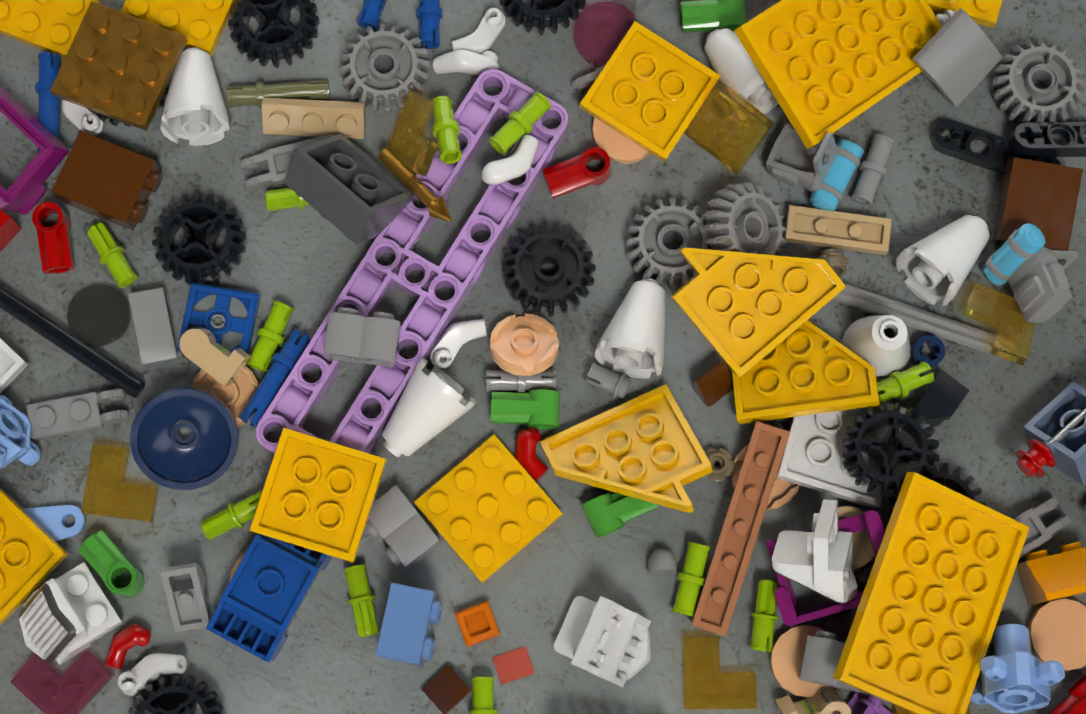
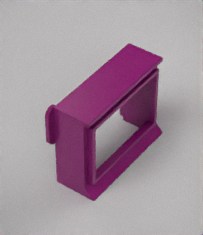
[0,85,70,215]
[766,510,885,626]

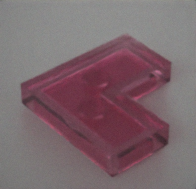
[10,651,114,714]

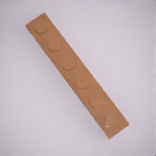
[692,421,790,637]

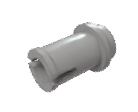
[585,363,632,399]

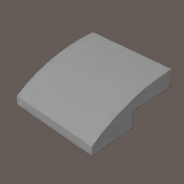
[913,8,1002,107]

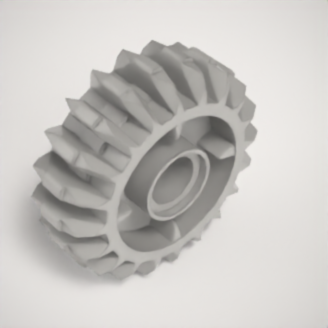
[339,23,431,115]
[992,38,1086,123]
[701,182,788,256]
[625,197,712,290]

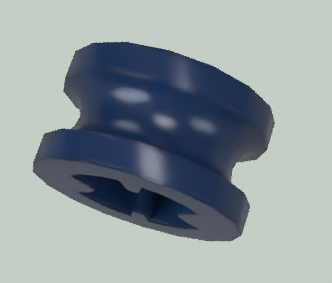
[911,335,945,368]

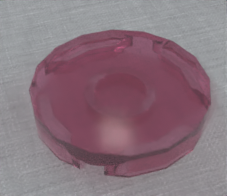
[574,2,638,67]

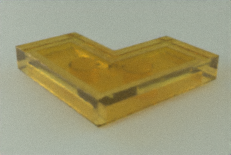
[387,90,439,176]
[964,283,1036,366]
[81,444,159,523]
[682,636,757,710]

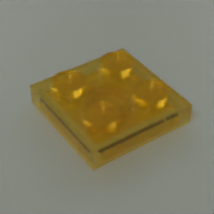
[684,80,775,175]

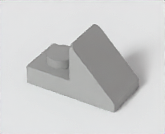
[160,563,211,633]

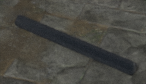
[0,285,145,398]

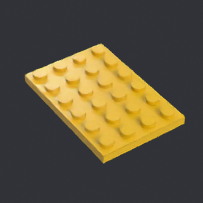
[734,0,942,149]
[833,472,1030,714]

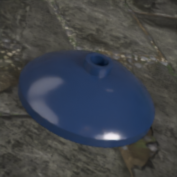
[130,387,238,490]

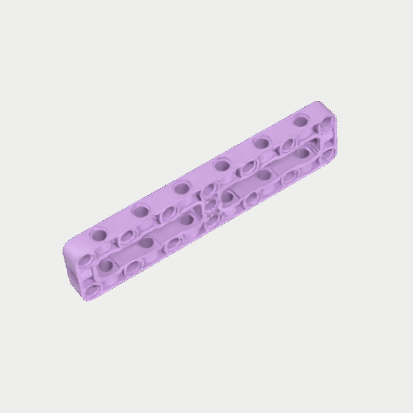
[256,69,568,455]

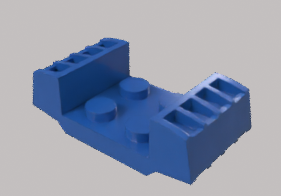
[206,534,332,663]

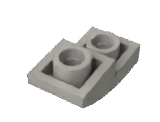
[128,287,177,364]

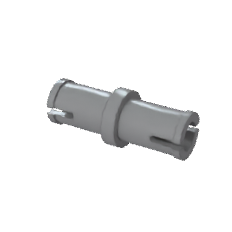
[852,134,895,206]
[485,369,556,393]

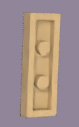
[261,98,366,139]
[784,205,892,255]

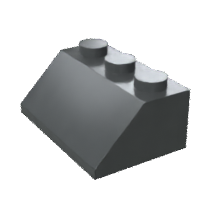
[284,133,414,245]

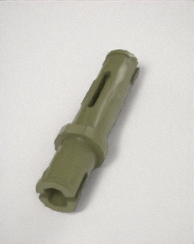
[226,79,330,108]

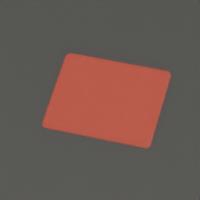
[493,647,535,685]

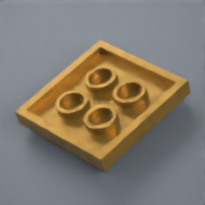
[50,1,188,131]

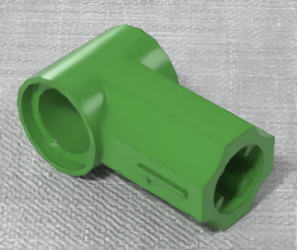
[680,0,747,33]
[491,389,560,429]
[582,493,658,538]
[78,530,145,598]

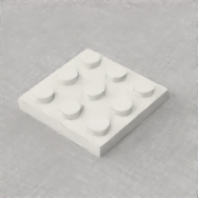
[776,402,906,510]

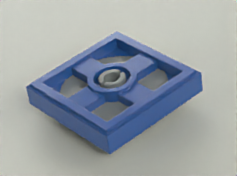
[177,283,261,354]

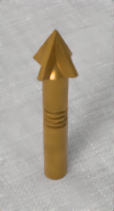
[378,148,452,222]

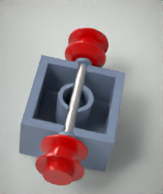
[1016,382,1086,486]

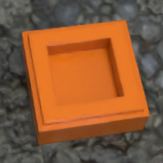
[454,601,500,648]

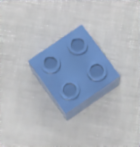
[376,583,443,667]

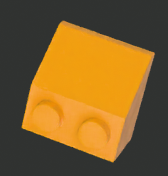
[1017,541,1086,606]

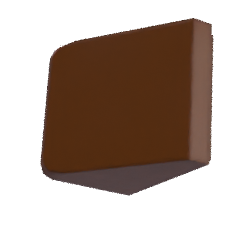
[693,361,734,407]
[421,665,472,714]

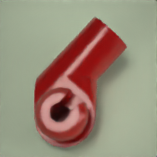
[515,427,549,481]
[104,624,151,670]

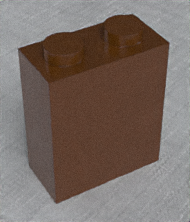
[51,131,162,231]
[993,157,1083,251]

